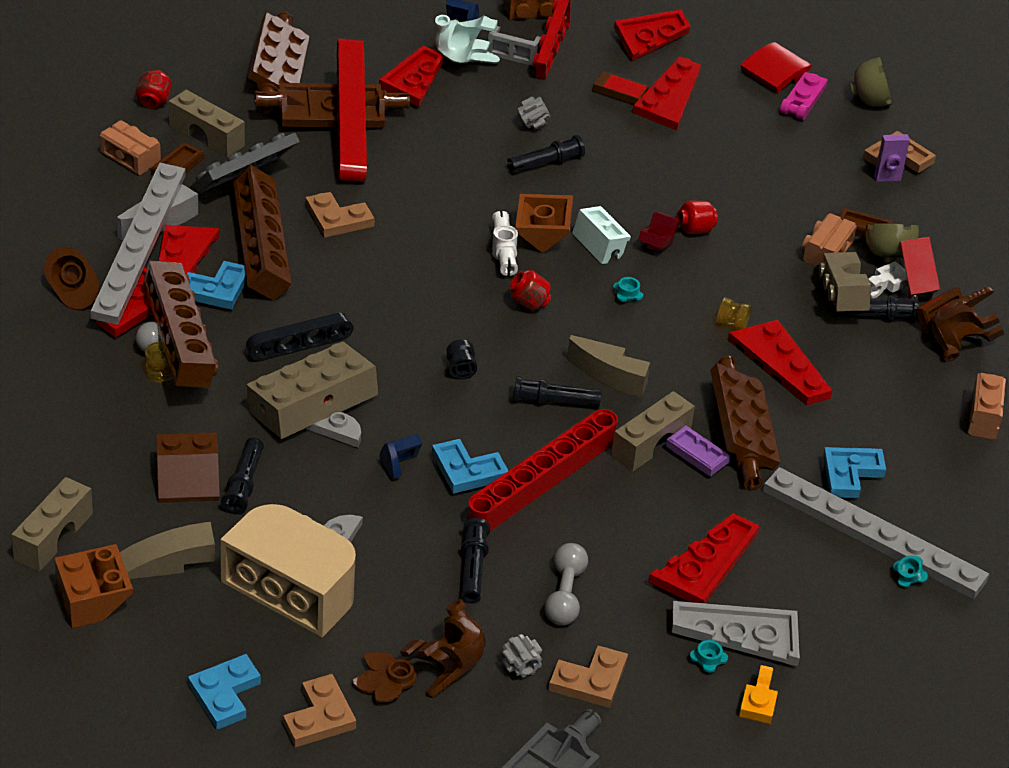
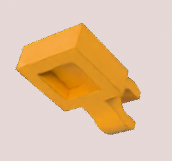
[739,665,778,724]

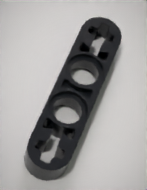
[245,312,354,361]

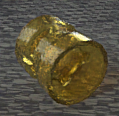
[716,297,752,330]
[145,342,173,382]

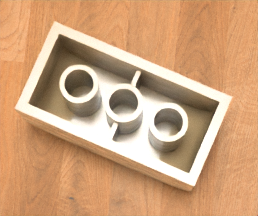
[220,504,356,638]

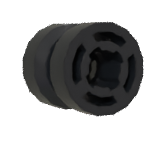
[446,339,477,379]

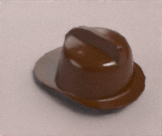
[44,247,100,310]

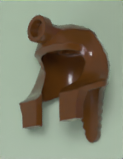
[931,287,1005,362]
[400,599,486,697]

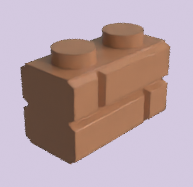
[100,120,161,175]
[802,213,857,266]
[968,373,1006,439]

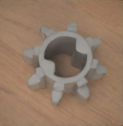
[518,97,551,129]
[502,634,543,677]

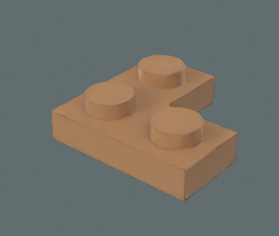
[863,131,936,173]
[305,192,375,238]
[549,646,628,708]
[283,674,357,748]

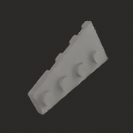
[672,601,800,666]

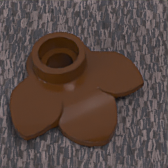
[352,652,417,702]

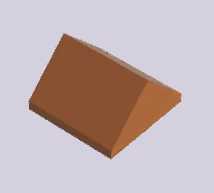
[515,194,573,253]

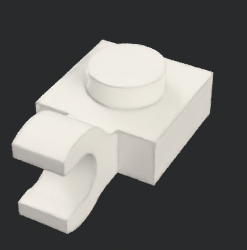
[869,261,908,299]

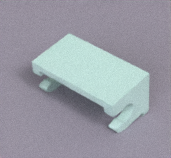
[572,206,631,264]

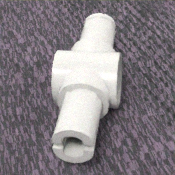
[492,211,518,276]

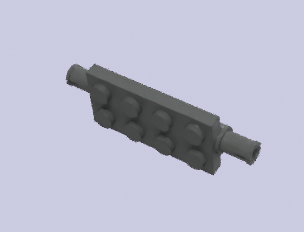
[502,709,602,768]

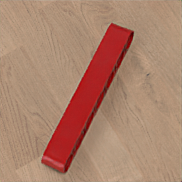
[336,39,367,182]
[467,409,618,533]

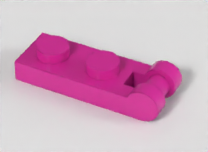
[780,72,828,121]

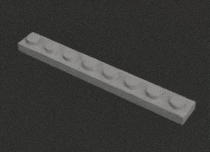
[91,163,186,325]
[763,467,989,600]

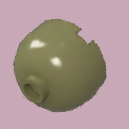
[850,57,892,108]
[865,224,919,263]

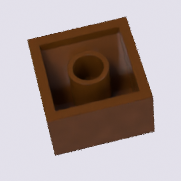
[157,432,220,503]

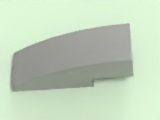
[117,184,198,240]

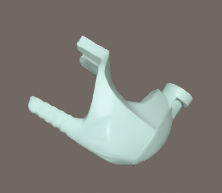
[435,15,500,64]

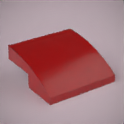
[740,42,812,93]

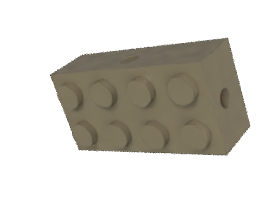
[246,342,378,439]

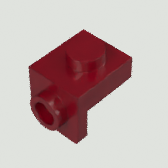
[638,211,679,251]

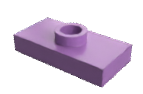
[874,134,910,182]
[666,425,730,477]

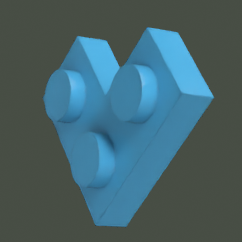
[187,261,247,310]
[432,439,508,494]
[823,447,886,498]
[188,654,261,730]

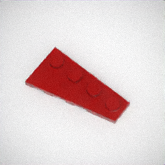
[533,0,571,80]
[633,56,701,131]
[728,319,832,406]
[648,513,760,604]

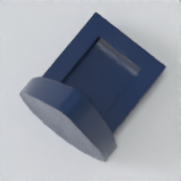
[446,0,479,22]
[379,434,423,479]

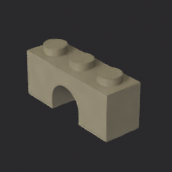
[169,90,245,158]
[819,252,871,311]
[611,391,695,472]
[11,477,93,572]

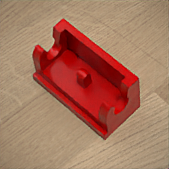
[899,237,940,297]

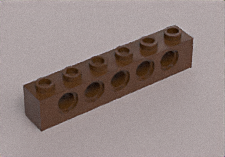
[233,165,292,301]
[143,261,218,388]

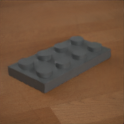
[189,132,300,195]

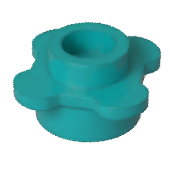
[613,277,643,302]
[893,556,928,588]
[690,640,728,673]

